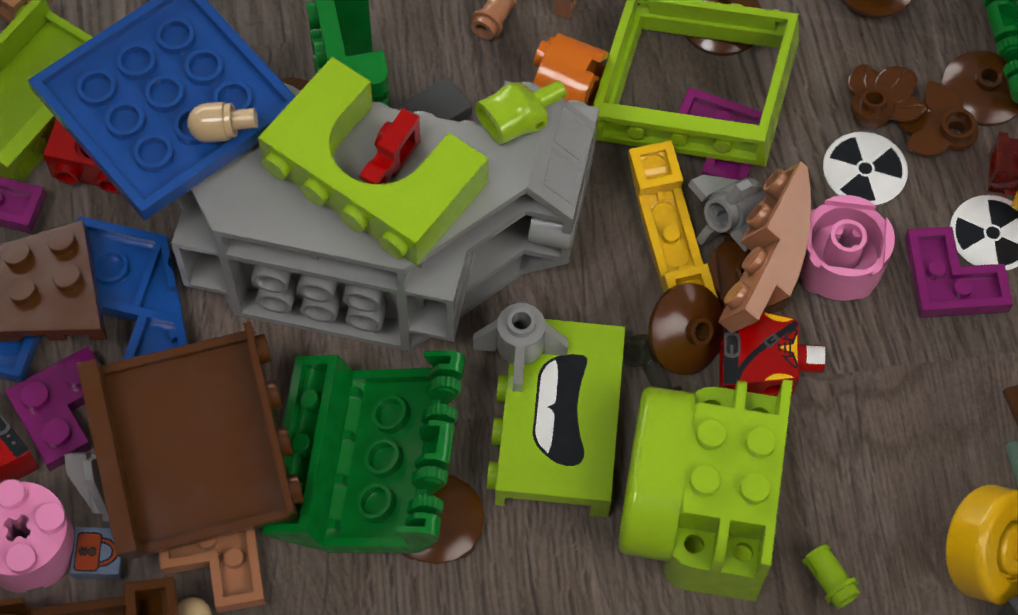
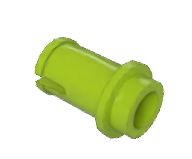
[802,544,861,609]

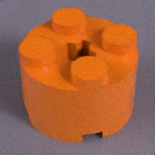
[528,33,609,106]

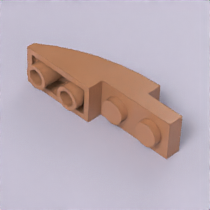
[718,161,811,333]

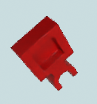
[359,108,421,184]

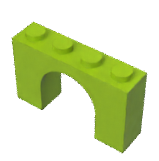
[258,57,489,266]

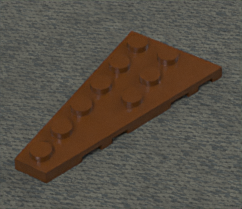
[0,220,107,341]

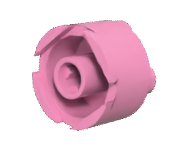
[799,195,895,301]
[0,479,75,593]

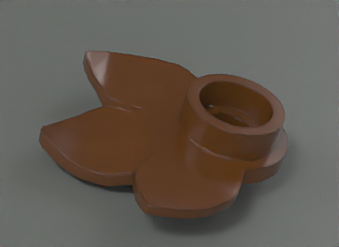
[847,64,928,129]
[895,81,979,157]

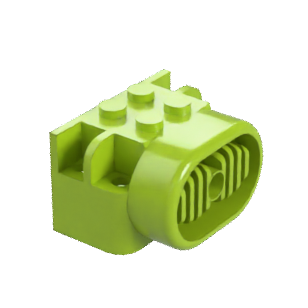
[618,379,793,602]

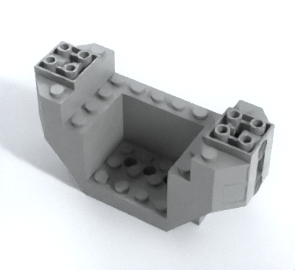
[171,81,599,352]

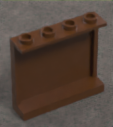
[77,321,304,561]

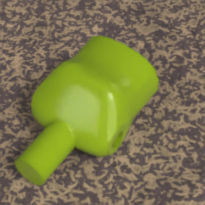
[475,80,567,145]

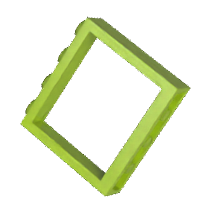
[593,0,799,167]

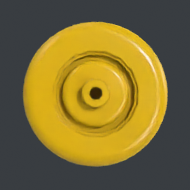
[946,485,1018,605]

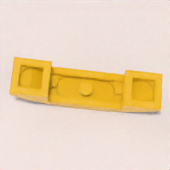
[628,140,718,299]

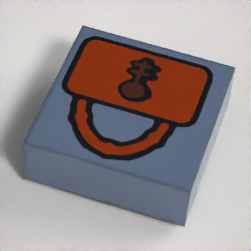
[70,527,124,580]

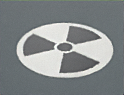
[823,132,908,205]
[950,195,1018,271]

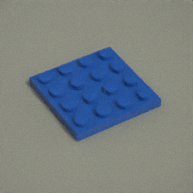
[28,0,295,221]

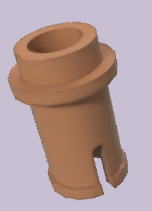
[471,0,518,40]

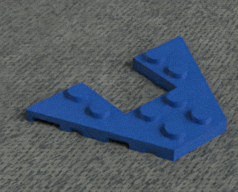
[0,216,188,383]

